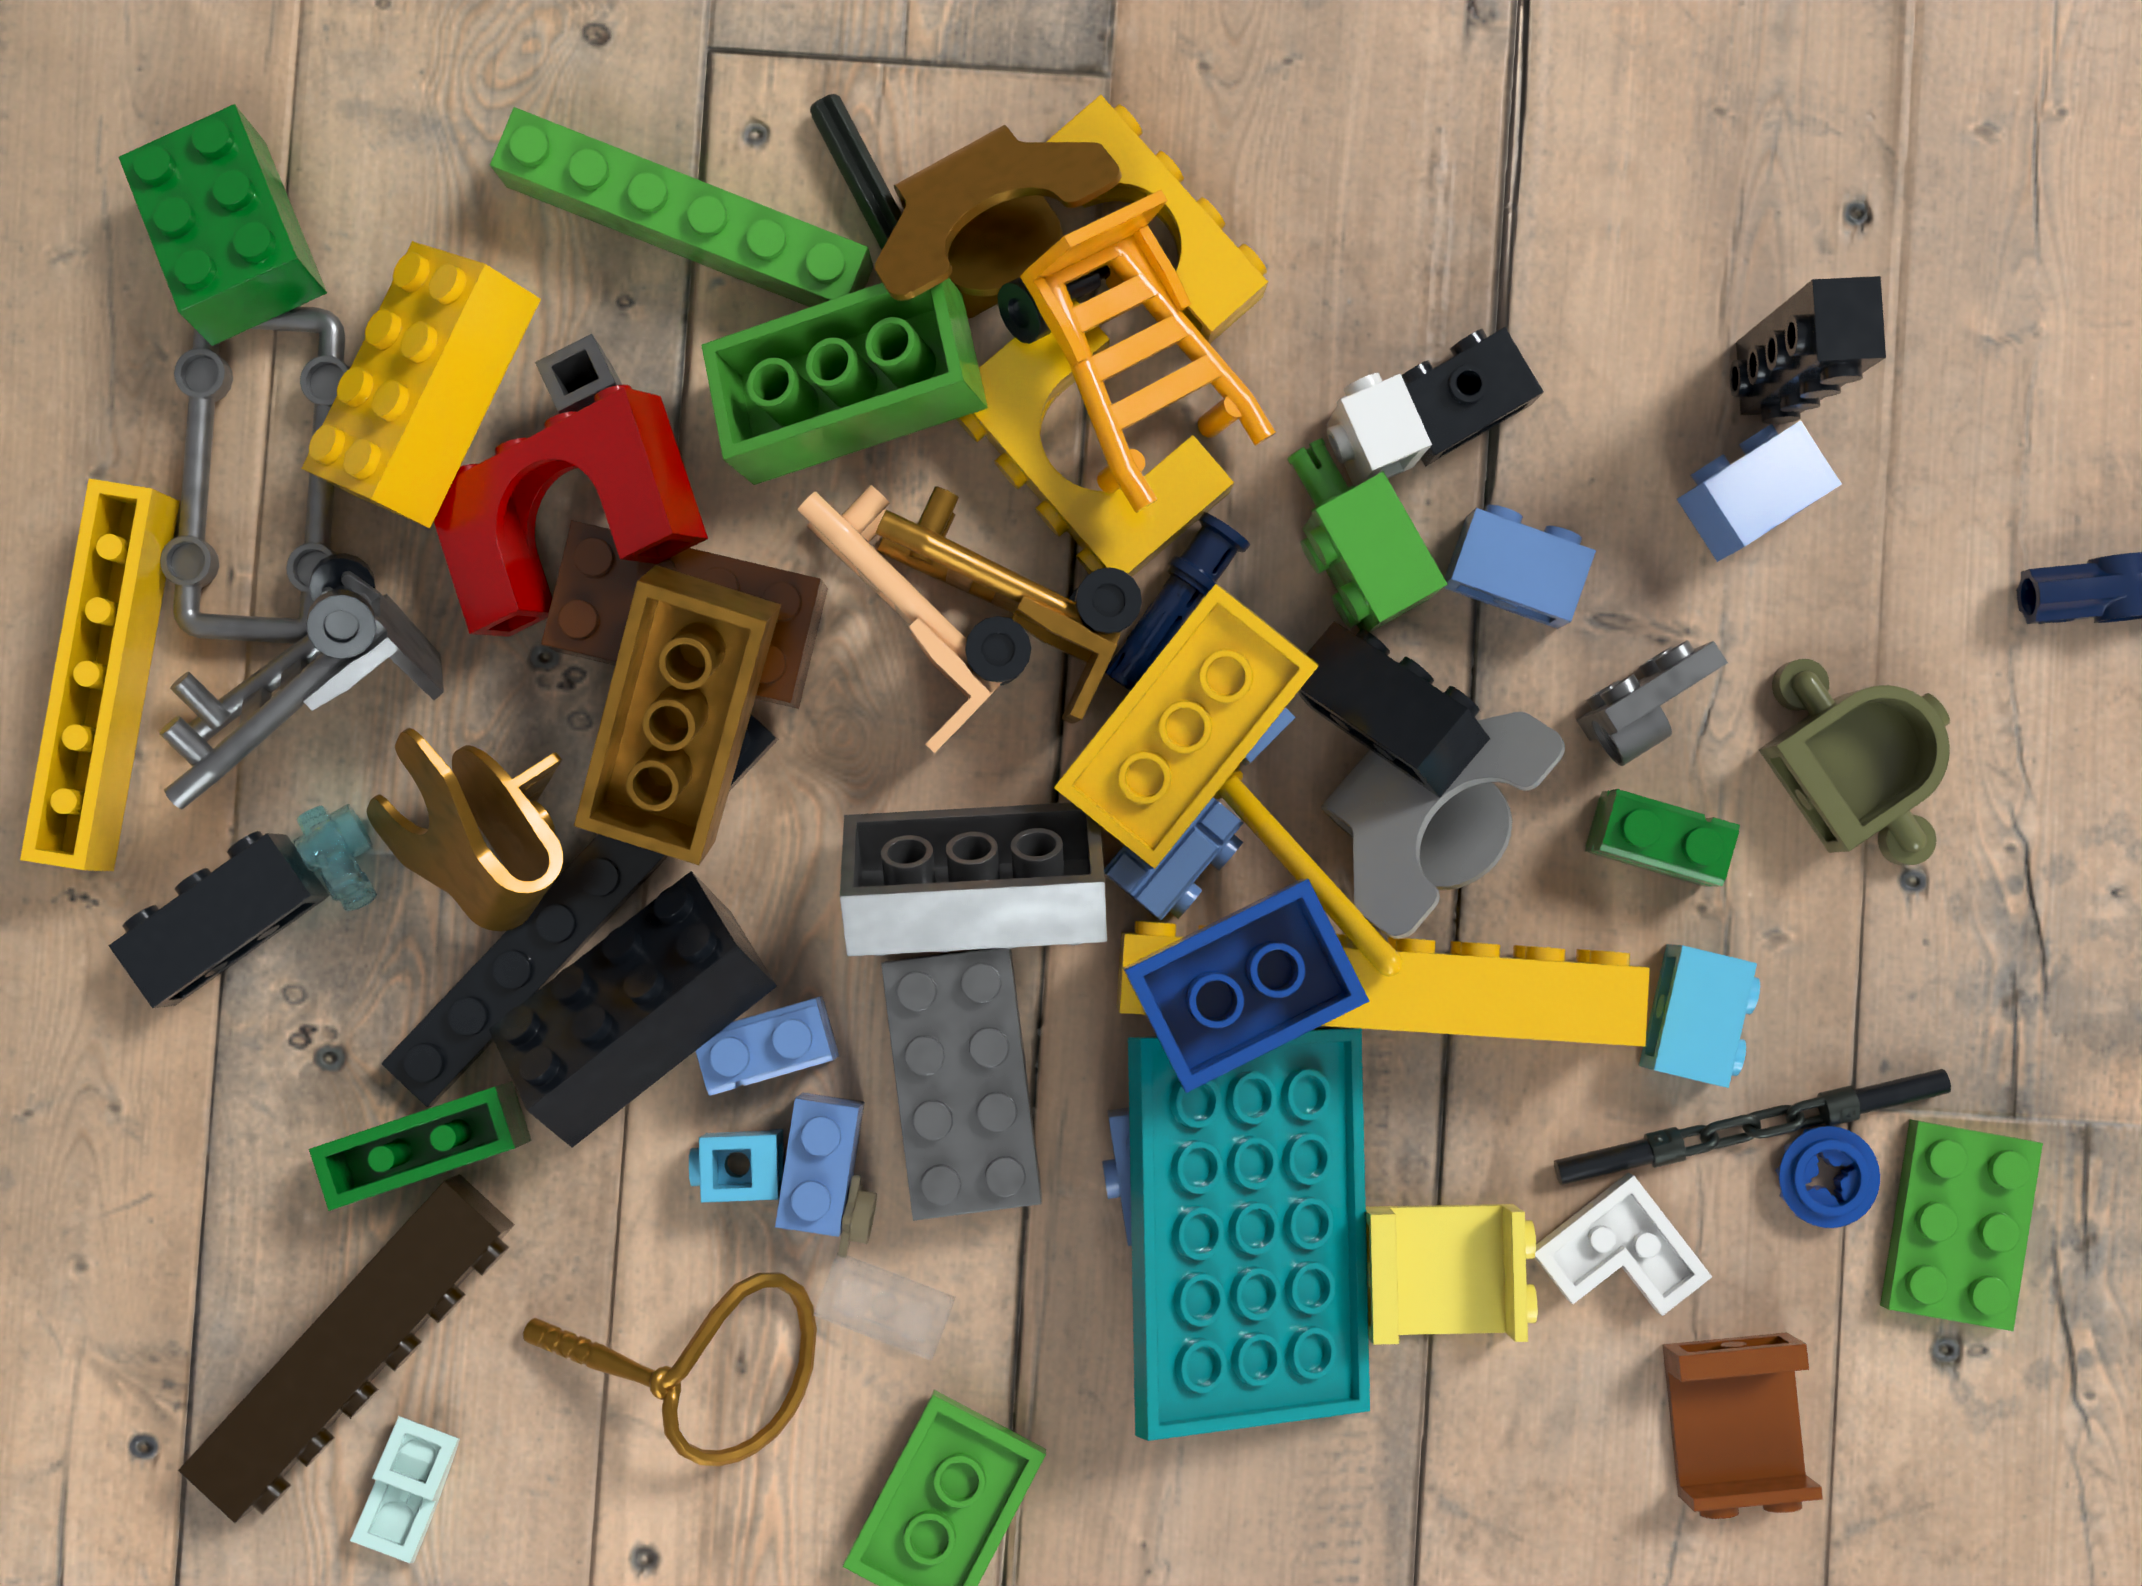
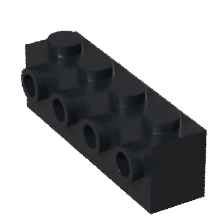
[1730,276,1886,424]

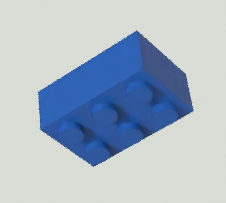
[1123,879,1369,1093]

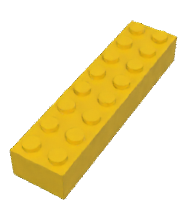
[1116,921,1650,1047]

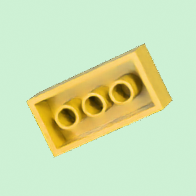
[301,241,541,529]

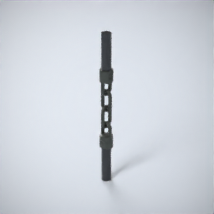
[1554,1069,1951,1185]

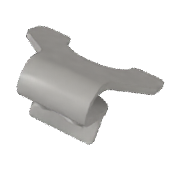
[1321,712,1565,939]

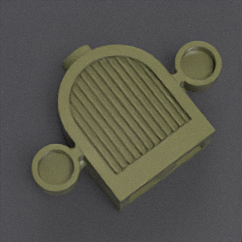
[1758,659,1950,865]

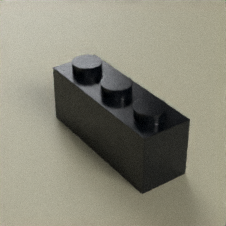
[1297,621,1490,798]
[108,831,330,1008]

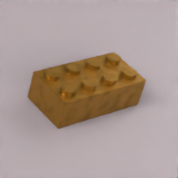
[574,565,781,865]

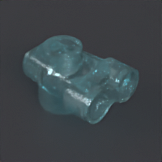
[294,804,377,911]

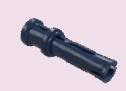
[1105,512,1250,691]

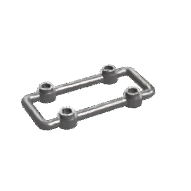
[160,307,350,644]

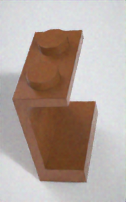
[1663,1332,1823,1519]

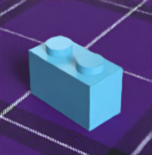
[1639,944,1760,1088]

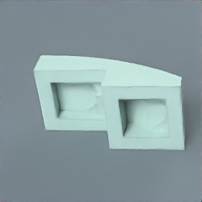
[350,1416,460,1563]

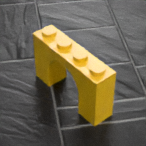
[957,300,1234,577]

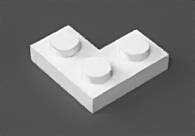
[1535,1173,1712,1316]

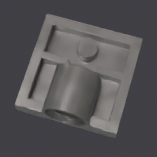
[1577,640,1728,766]

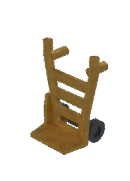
[875,486,1142,724]

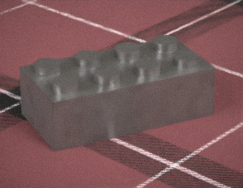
[840,803,1107,956]
[881,948,1042,1221]

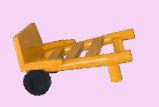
[998,190,1276,513]

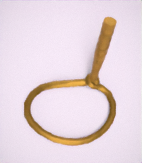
[523,1272,817,1466]

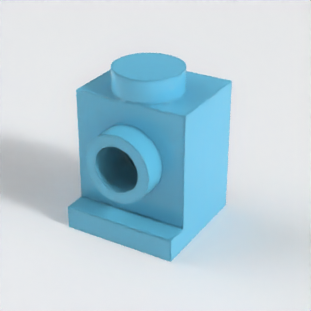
[689,1129,784,1203]

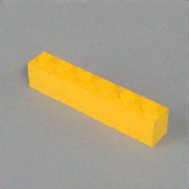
[20,478,180,871]

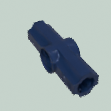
[2016,552,2142,625]

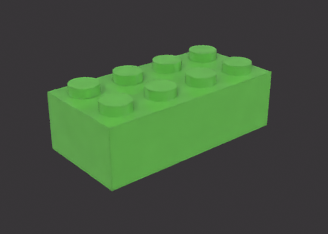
[701,278,988,485]

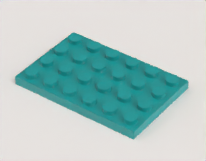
[1128,1027,1370,1441]

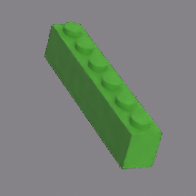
[490,107,874,307]

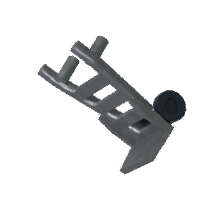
[159,553,444,809]

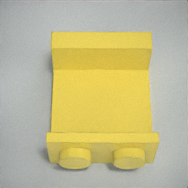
[1366,1204,1538,1345]

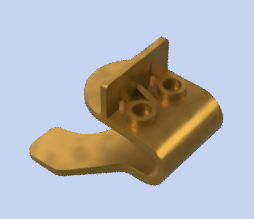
[875,125,1122,318]
[366,728,563,931]

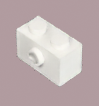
[1326,373,1432,487]

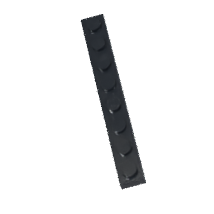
[381,714,779,1107]

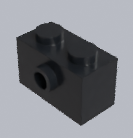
[1401,327,1544,467]

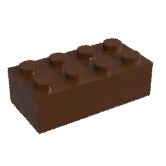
[541,520,828,709]

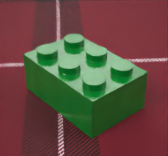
[119,104,327,346]

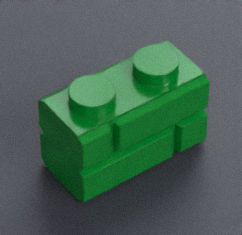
[1585,789,1740,887]

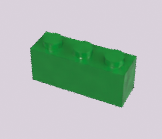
[309,1081,532,1211]

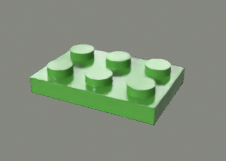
[1880,1119,2043,1331]
[843,1390,1046,1586]

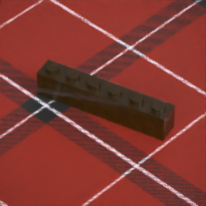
[178,1174,515,1523]

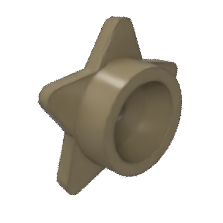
[838,1175,877,1258]

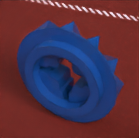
[1775,1126,1880,1228]

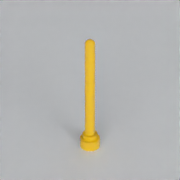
[1213,764,1403,977]

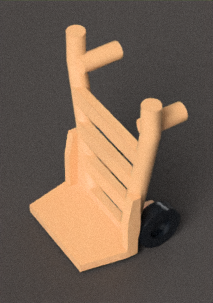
[798,485,1031,753]

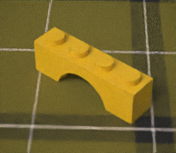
[1046,94,1268,343]

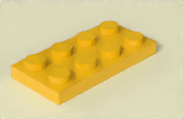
[1054,584,1319,869]

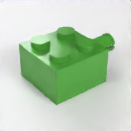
[1287,438,1448,633]

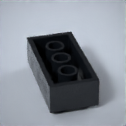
[489,871,777,1148]

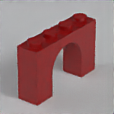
[434,384,708,637]

